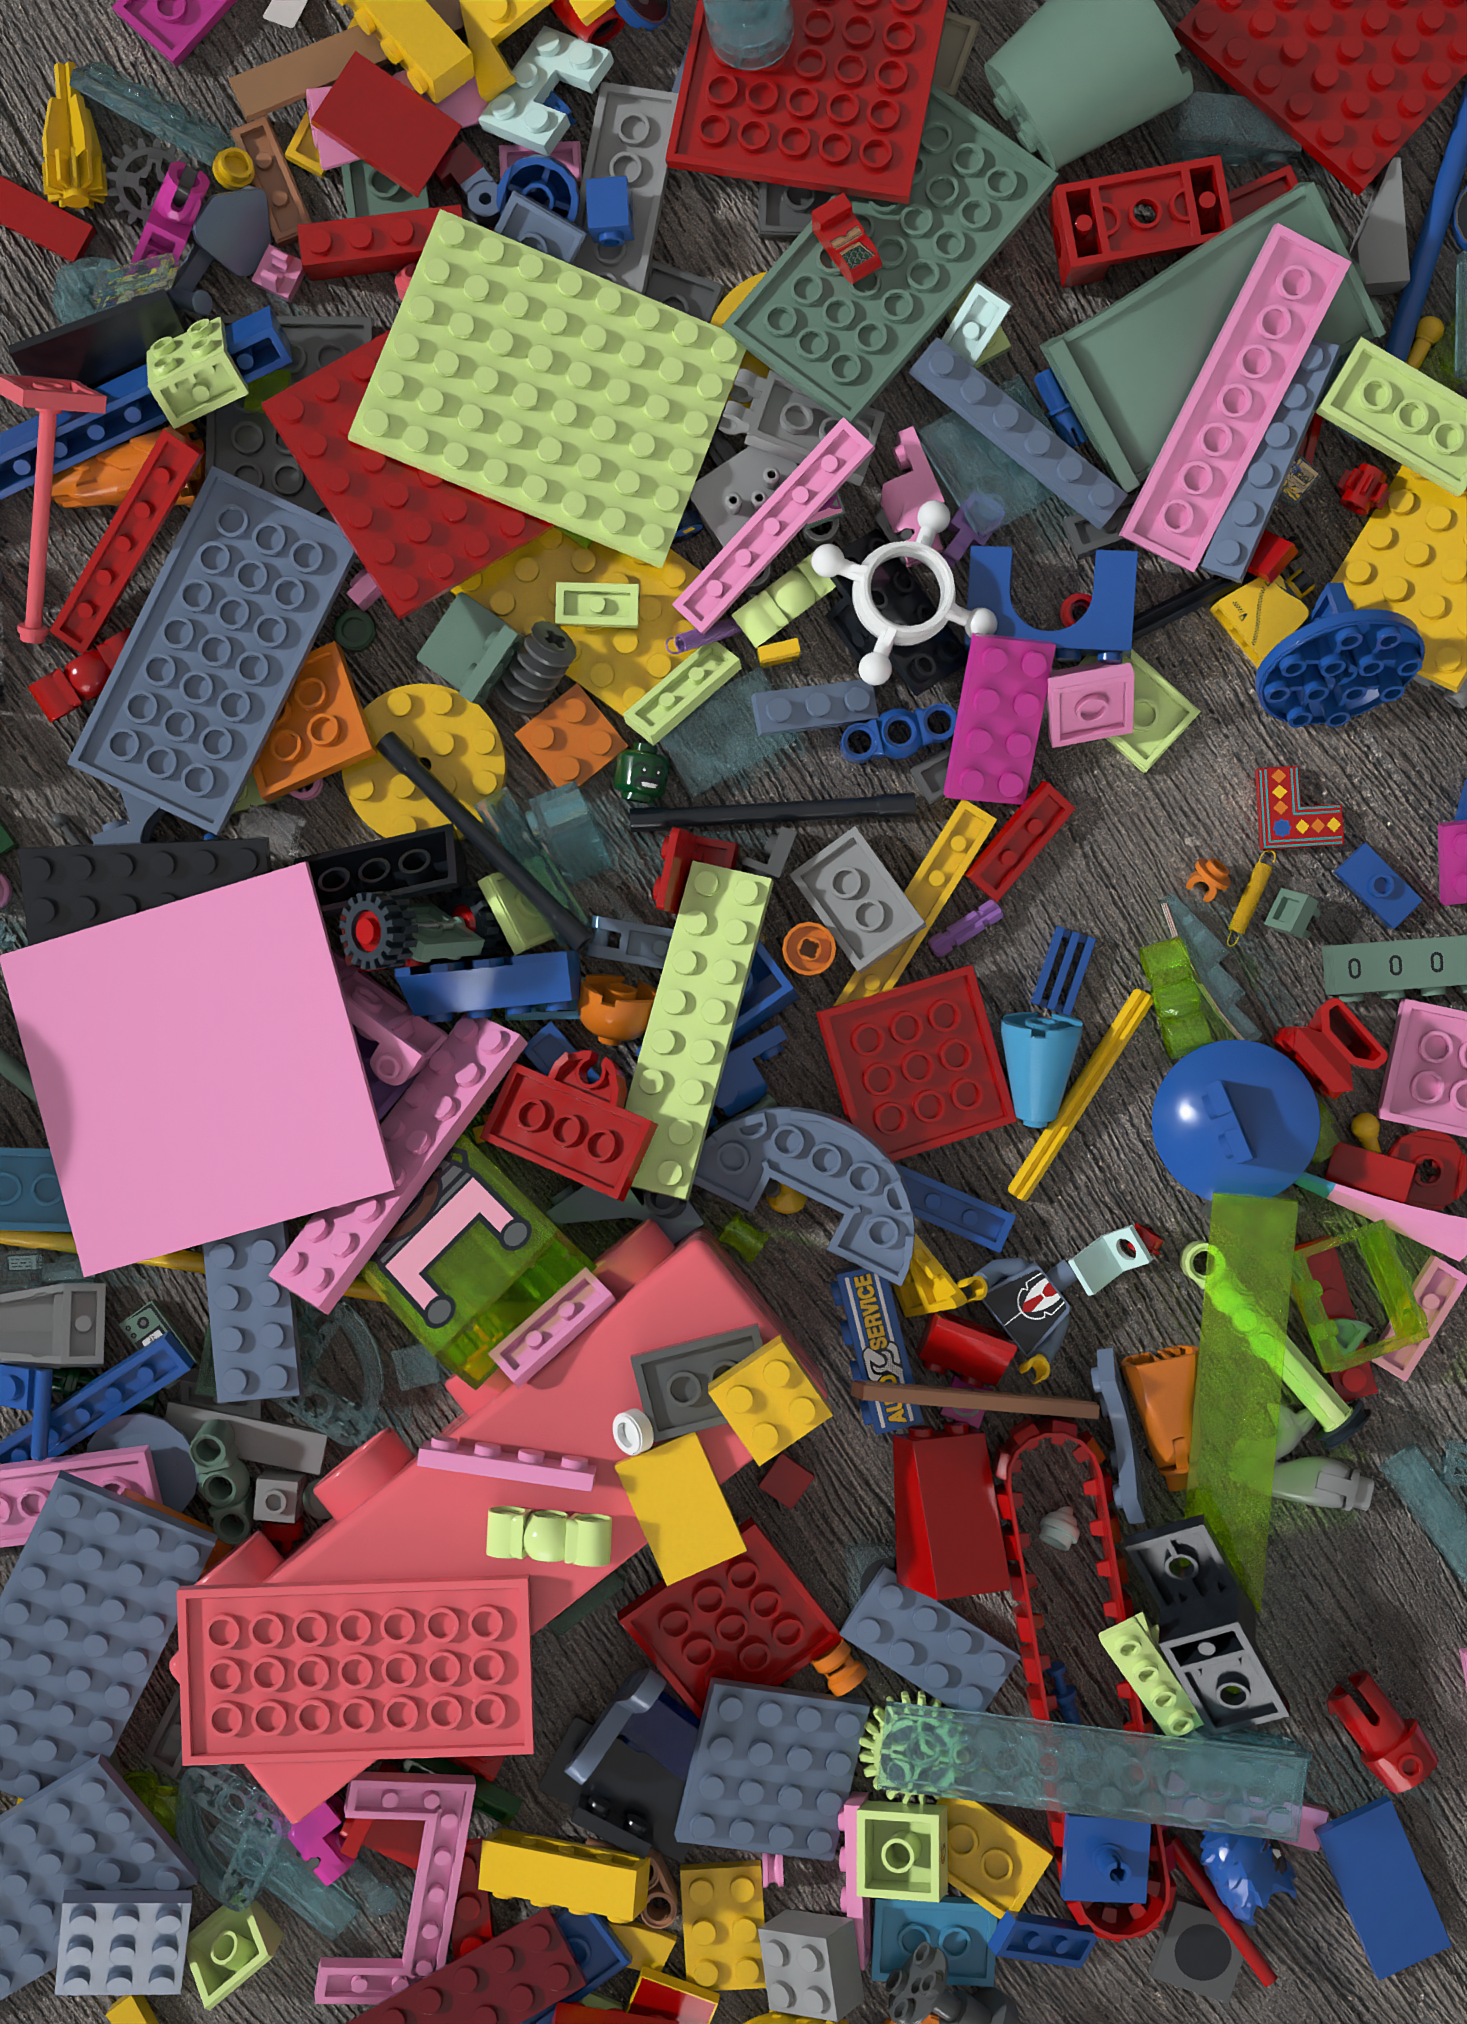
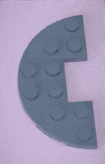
[693,1107,915,1286]

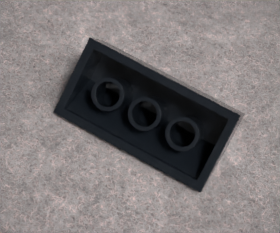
[7,288,189,389]
[293,823,468,918]

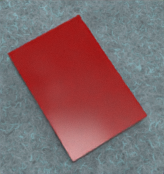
[310,51,462,198]

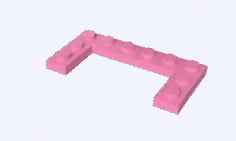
[314,1771,476,2005]

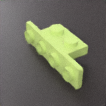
[1098,1612,1204,1739]

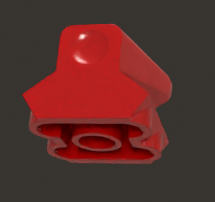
[1271,998,1388,1100]

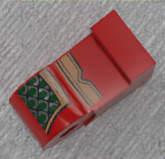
[811,192,882,284]

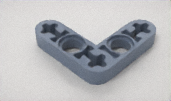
[564,1668,667,1784]

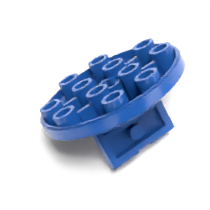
[1255,583,1425,728]
[1152,1040,1321,1205]

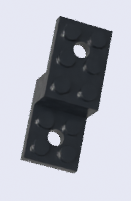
[1125,1513,1290,1736]

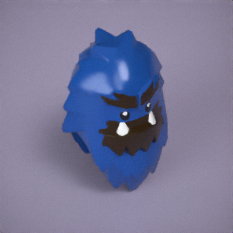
[1200,1815,1297,1927]

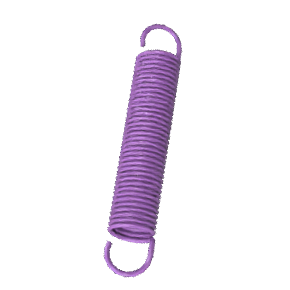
[665,617,743,654]

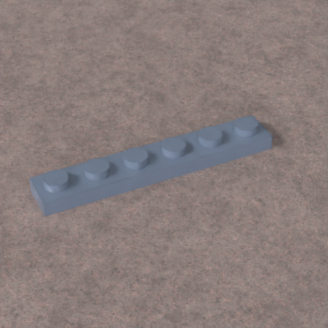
[909,337,1128,530]
[1201,338,1341,584]

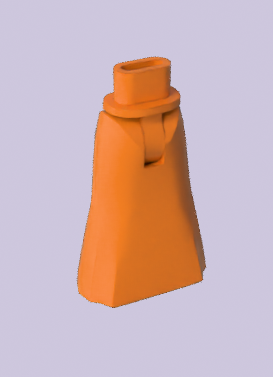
[1120,1345,1202,1491]

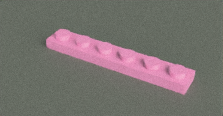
[672,417,875,634]

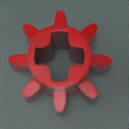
[1336,463,1391,516]

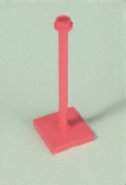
[0,374,107,644]

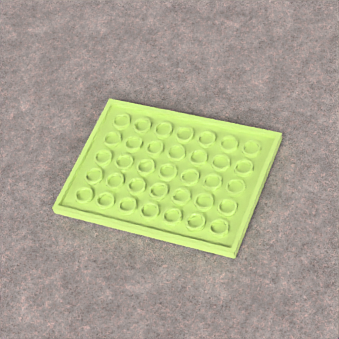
[348,209,746,569]

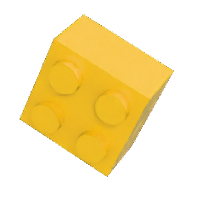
[708,1334,833,1466]

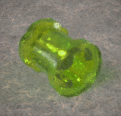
[717,1211,771,1264]

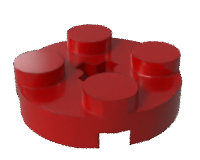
[1387,1130,1467,1212]

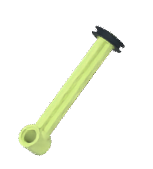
[1179,1240,1372,1450]

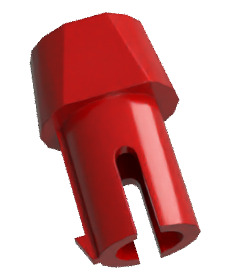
[1326,1670,1439,1794]

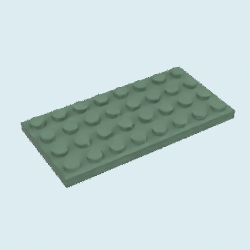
[722,84,1059,426]

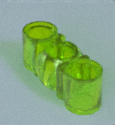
[1139,936,1212,1059]

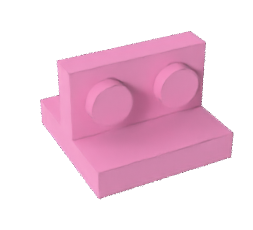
[1045,662,1135,748]

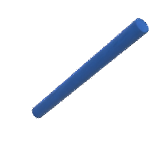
[1384,79,1467,363]

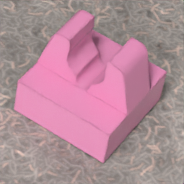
[251,244,306,303]

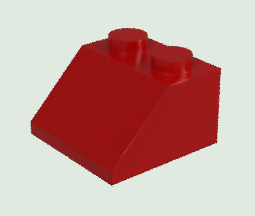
[915,1311,1018,1388]

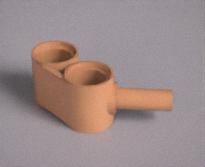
[585,1836,679,1929]

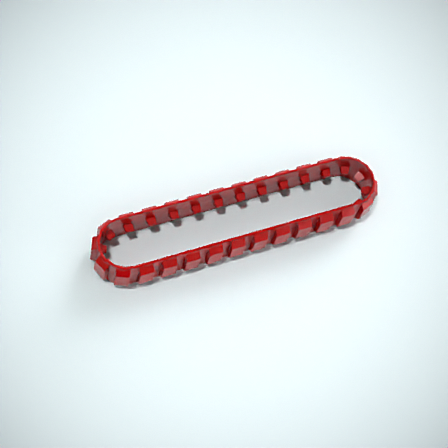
[992,1415,1177,1942]

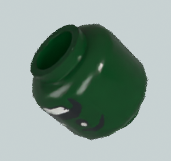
[613,742,670,804]

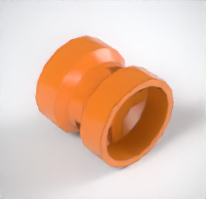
[811,1639,868,1697]

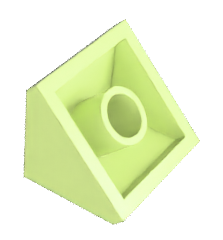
[186,1888,284,2010]

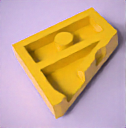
[892,1233,968,1318]

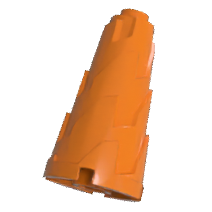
[51,422,206,508]

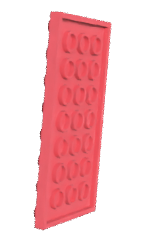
[177,1574,535,1766]

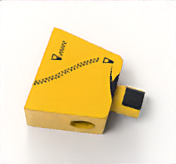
[1209,569,1315,669]

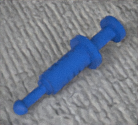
[1045,1662,1086,1753]

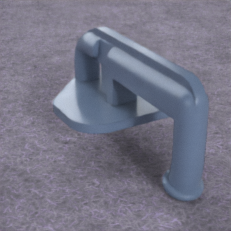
[166,185,272,315]

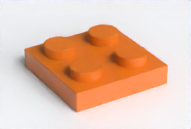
[514,683,629,799]

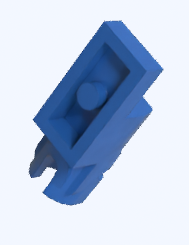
[707,1024,788,1130]

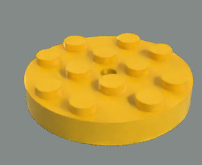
[342,683,507,841]

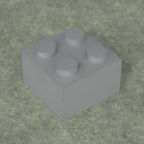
[758,1909,865,2022]

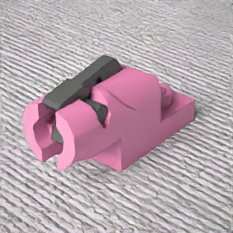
[875,426,945,567]

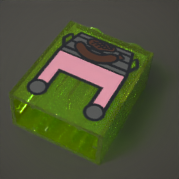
[359,1133,597,1390]

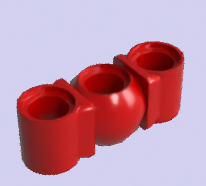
[28,627,132,723]

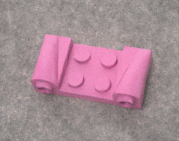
[332,949,449,1086]

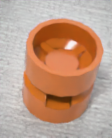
[781,922,836,976]

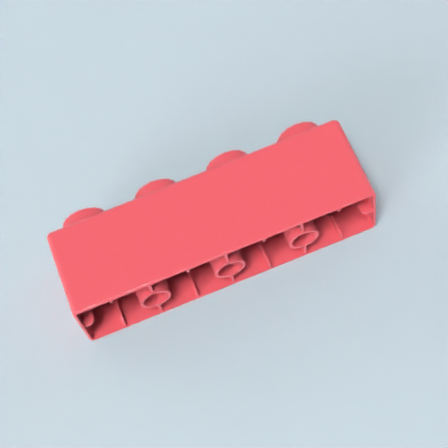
[169,1219,828,1824]

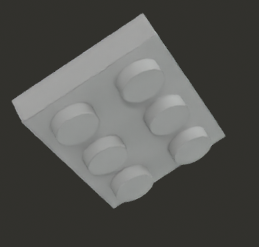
[789,826,927,974]

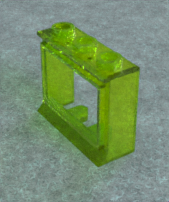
[1279,1219,1430,1373]

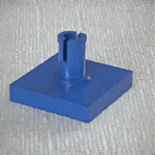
[1060,1811,1152,1904]

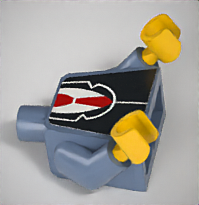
[957,1257,1078,1385]

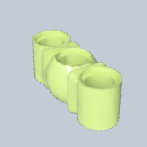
[731,544,836,648]
[486,1506,612,1567]

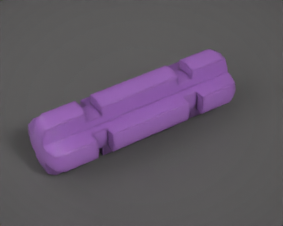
[928,900,1004,957]

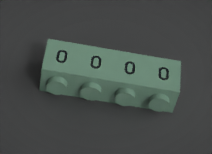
[1322,935,1467,1002]

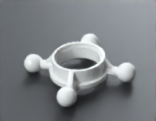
[811,500,997,685]

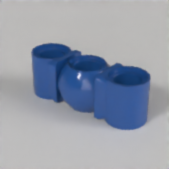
[840,703,957,764]

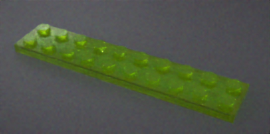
[1180,1191,1298,1613]

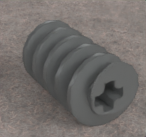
[496,621,576,714]

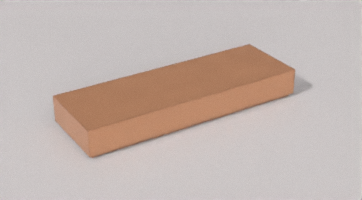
[230,115,312,248]

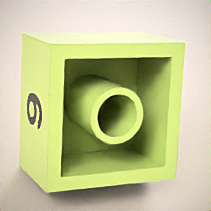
[857,1800,948,1902]

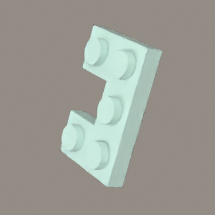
[478,26,614,156]

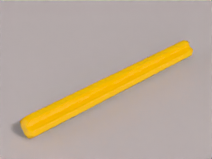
[1008,989,1154,1201]

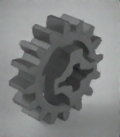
[106,137,189,228]

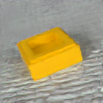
[757,638,801,668]

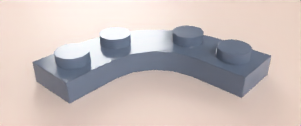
[1091,1347,1145,1524]

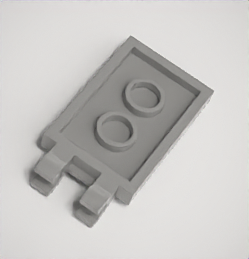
[718,369,885,486]

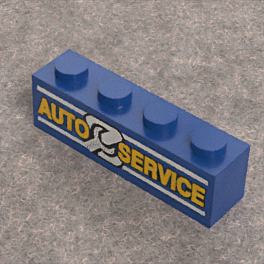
[829,1265,924,1435]

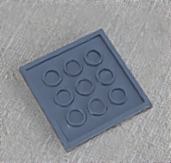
[674,1677,870,1861]

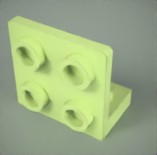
[146,317,249,429]

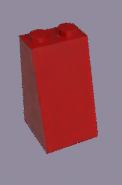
[893,1421,1010,1601]

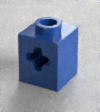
[585,176,635,247]

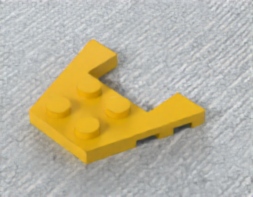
[459,0,616,103]

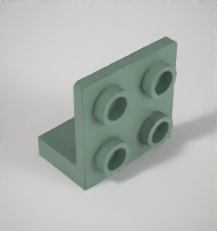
[417,592,526,706]

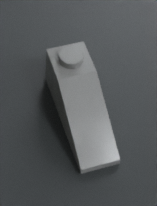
[1348,157,1410,296]

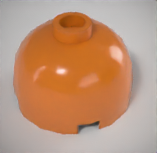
[577,973,657,1046]

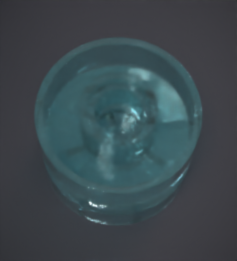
[702,0,794,70]

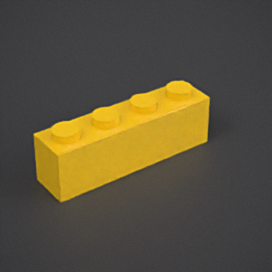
[336,0,475,105]
[478,1827,651,1923]

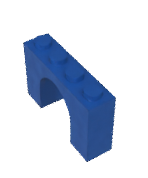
[965,546,1138,664]

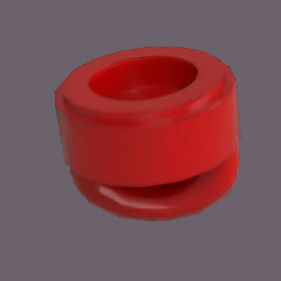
[262,1516,304,1555]

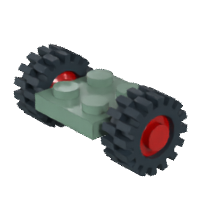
[339,886,507,970]

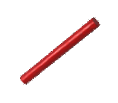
[1170,1835,1278,1987]

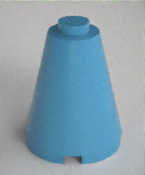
[1000,1012,1083,1128]

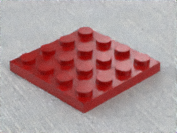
[816,965,1017,1162]
[617,1516,844,1720]

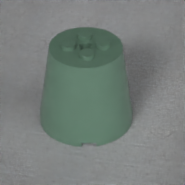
[984,0,1194,171]

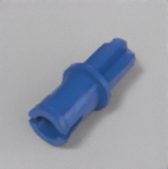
[1034,368,1089,449]

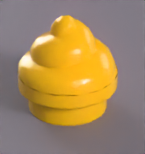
[212,147,255,190]

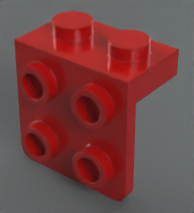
[653,827,740,916]
[339,1761,425,1870]

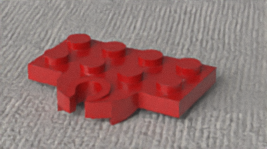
[479,1050,658,1202]

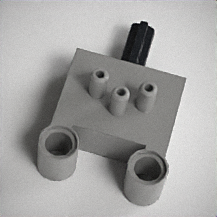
[689,424,839,594]

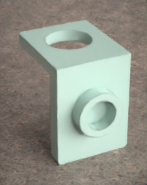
[1069,1225,1153,1296]

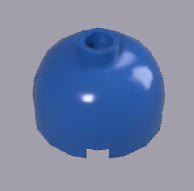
[496,154,580,222]

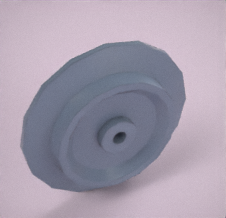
[86,1412,199,1513]

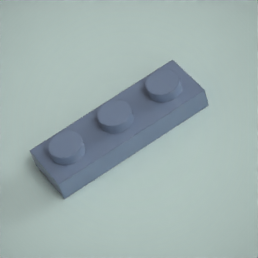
[751,679,879,737]

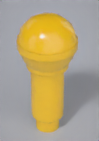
[1406,316,1444,371]
[1351,1113,1382,1153]

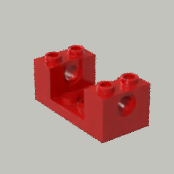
[1047,155,1233,288]

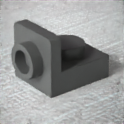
[741,826,797,881]

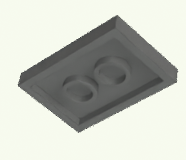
[630,1323,763,1442]

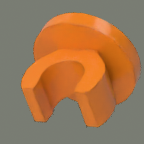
[1186,857,1231,903]

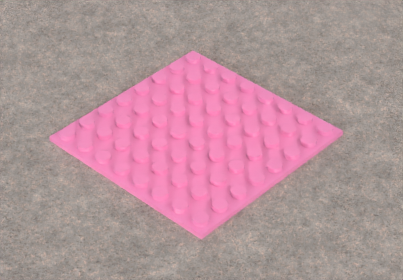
[0,862,397,1277]

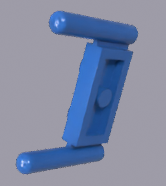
[0,1363,53,1461]

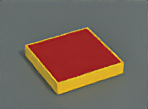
[625,1966,720,2024]

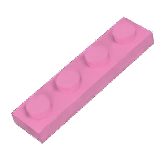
[417,1436,597,1492]
[838,1791,872,1971]

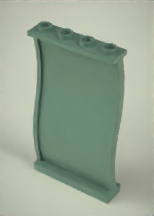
[1039,181,1386,493]

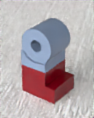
[433,141,501,227]

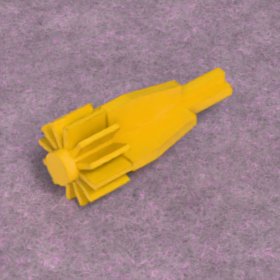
[42,61,108,211]

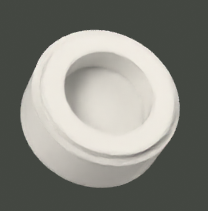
[613,1408,654,1456]

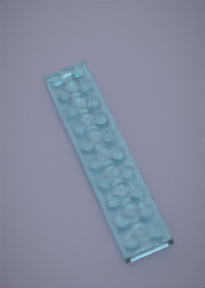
[877,1701,1308,1842]

